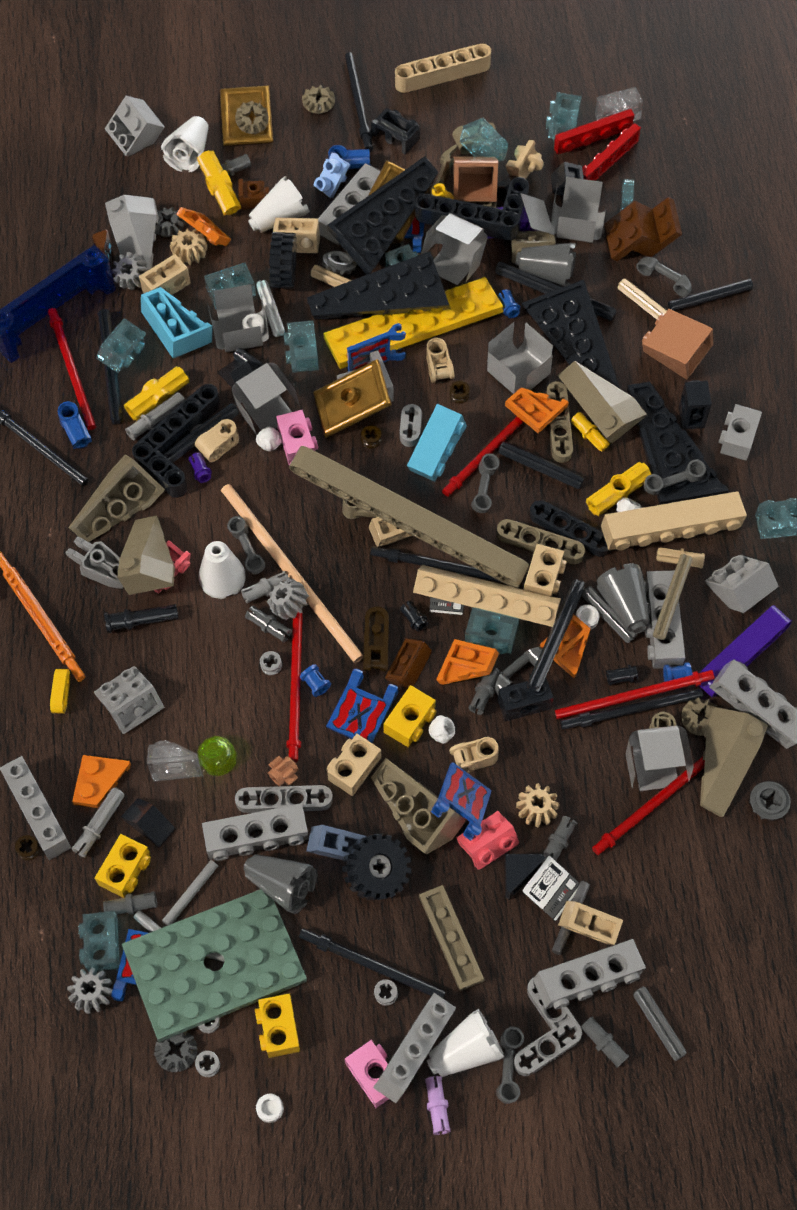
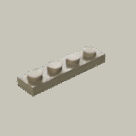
[419,885,484,992]

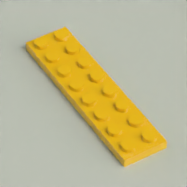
[323,277,503,369]

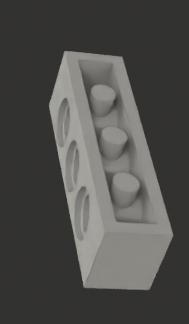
[318,163,381,245]
[644,570,685,669]
[709,659,797,749]
[0,756,72,860]
[202,803,309,861]
[533,939,646,1010]
[373,993,456,1103]

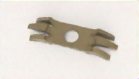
[428,145,458,195]

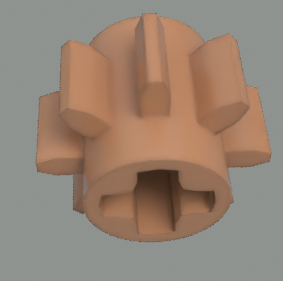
[268,756,299,786]

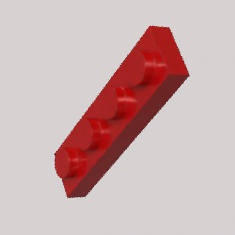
[554,109,635,155]
[582,123,641,181]

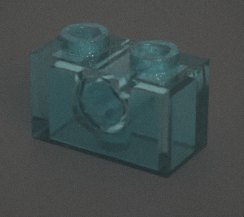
[460,118,509,162]
[283,320,319,373]
[465,607,520,654]

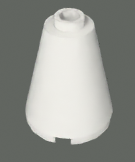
[161,116,209,172]
[248,176,309,233]
[198,541,246,599]
[427,1009,504,1077]

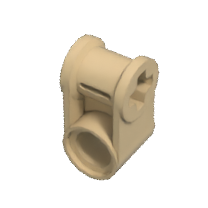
[426,338,454,383]
[195,419,239,462]
[449,737,498,773]

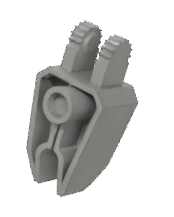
[66,537,123,589]

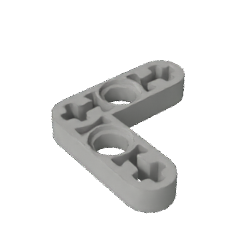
[514,977,582,1076]

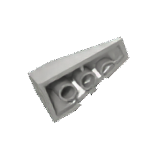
[105,195,159,274]

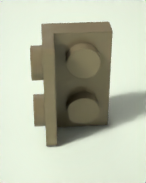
[510,231,556,263]

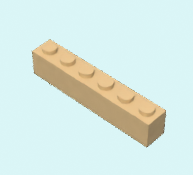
[601,491,747,550]
[413,565,561,627]

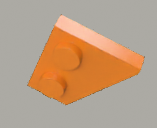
[177,207,231,246]
[505,387,569,433]
[540,614,591,678]
[436,639,499,685]
[72,755,131,808]

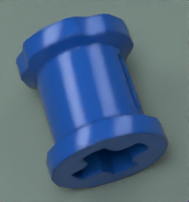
[663,662,692,682]
[300,664,331,697]

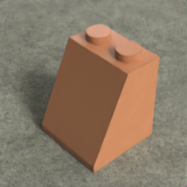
[453,156,498,202]
[642,309,713,380]

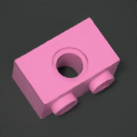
[276,410,318,465]
[345,1040,389,1108]

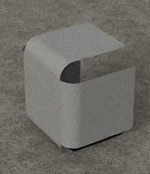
[551,177,608,243]
[421,213,488,285]
[207,284,269,352]
[487,322,553,394]
[232,363,300,434]
[626,725,694,791]

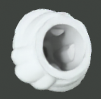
[256,426,282,451]
[616,497,641,512]
[429,715,455,744]

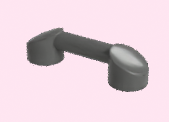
[636,257,692,297]
[471,454,499,513]
[643,460,706,495]
[227,516,266,574]
[494,647,543,695]
[496,1027,524,1104]

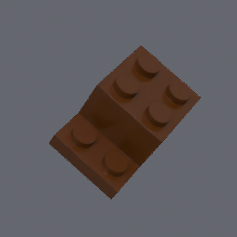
[604,197,682,261]

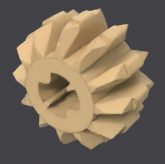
[170,228,207,266]
[516,783,560,828]

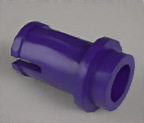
[189,453,212,483]

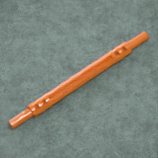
[0,551,86,682]

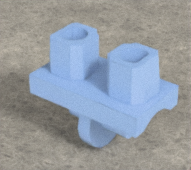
[314,153,350,198]

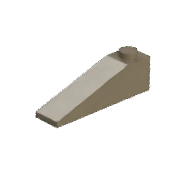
[558,361,647,444]
[68,455,165,542]
[117,516,175,595]
[700,707,768,817]
[371,758,467,854]

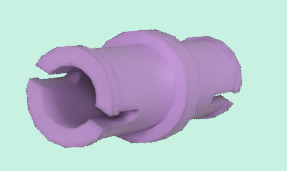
[425,1076,451,1135]

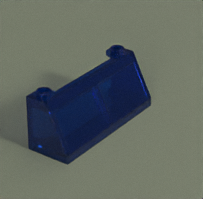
[0,245,116,363]

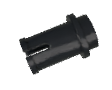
[400,601,428,632]
[606,664,638,686]

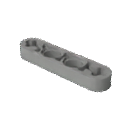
[235,785,333,813]

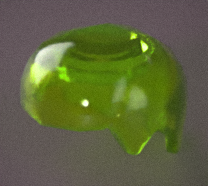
[197,735,237,776]

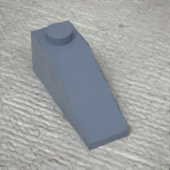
[306,825,384,868]

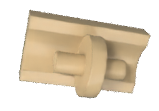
[506,140,544,179]

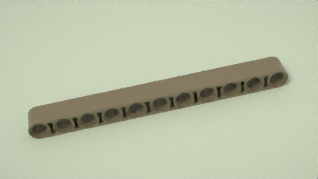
[289,446,529,588]

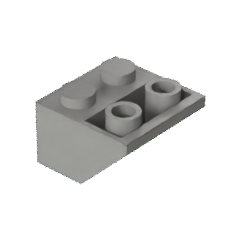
[105,96,164,157]
[705,555,779,613]

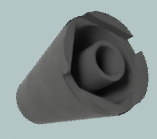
[516,243,576,287]
[596,563,650,633]
[244,854,318,914]

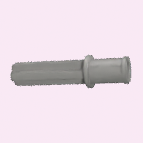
[125,393,185,441]
[72,788,125,857]

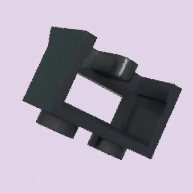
[371,108,420,155]

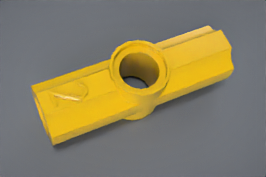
[197,150,241,215]
[124,366,189,421]
[586,462,651,516]

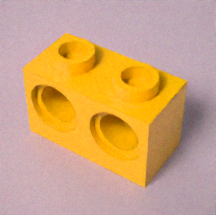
[95,834,151,898]
[255,994,300,1058]

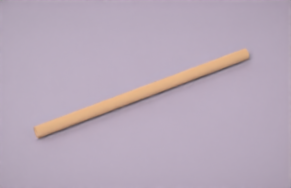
[221,484,364,663]

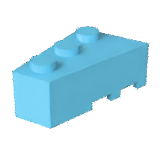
[141,287,213,359]
[407,404,467,482]

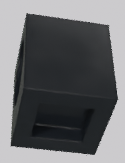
[551,162,584,196]

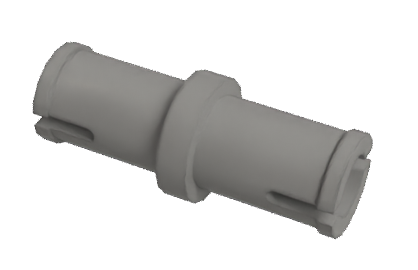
[241,571,289,603]

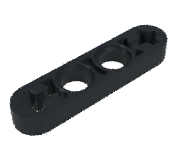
[529,500,610,557]

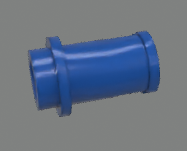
[498,290,520,318]

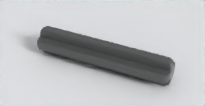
[582,586,637,643]
[633,987,687,1061]

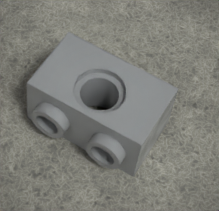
[719,404,762,461]

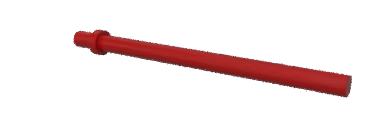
[48,308,96,430]
[442,416,524,497]
[286,612,303,762]
[555,670,715,719]
[592,757,705,855]

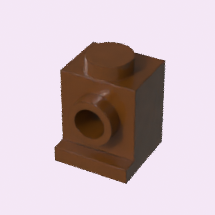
[238,179,269,210]

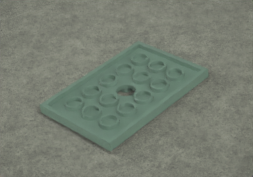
[122,889,307,1042]

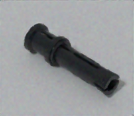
[104,604,179,633]

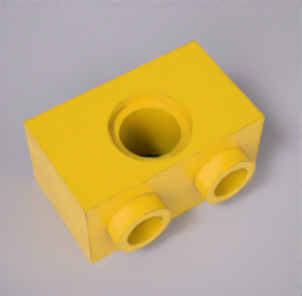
[384,685,437,748]

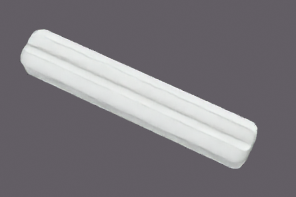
[256,280,285,337]

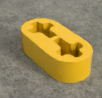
[50,669,70,714]

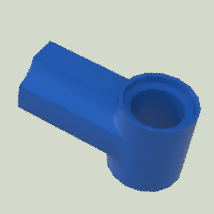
[328,145,370,169]
[57,401,92,449]

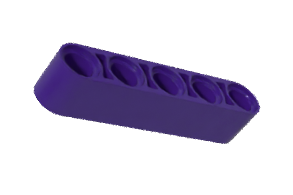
[700,605,792,698]

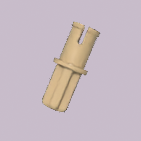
[656,548,705,569]

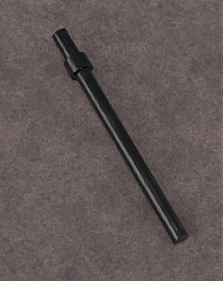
[345,52,373,152]
[0,410,88,486]
[370,546,503,583]
[560,688,703,730]
[299,928,446,998]

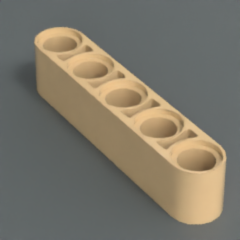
[395,44,491,93]

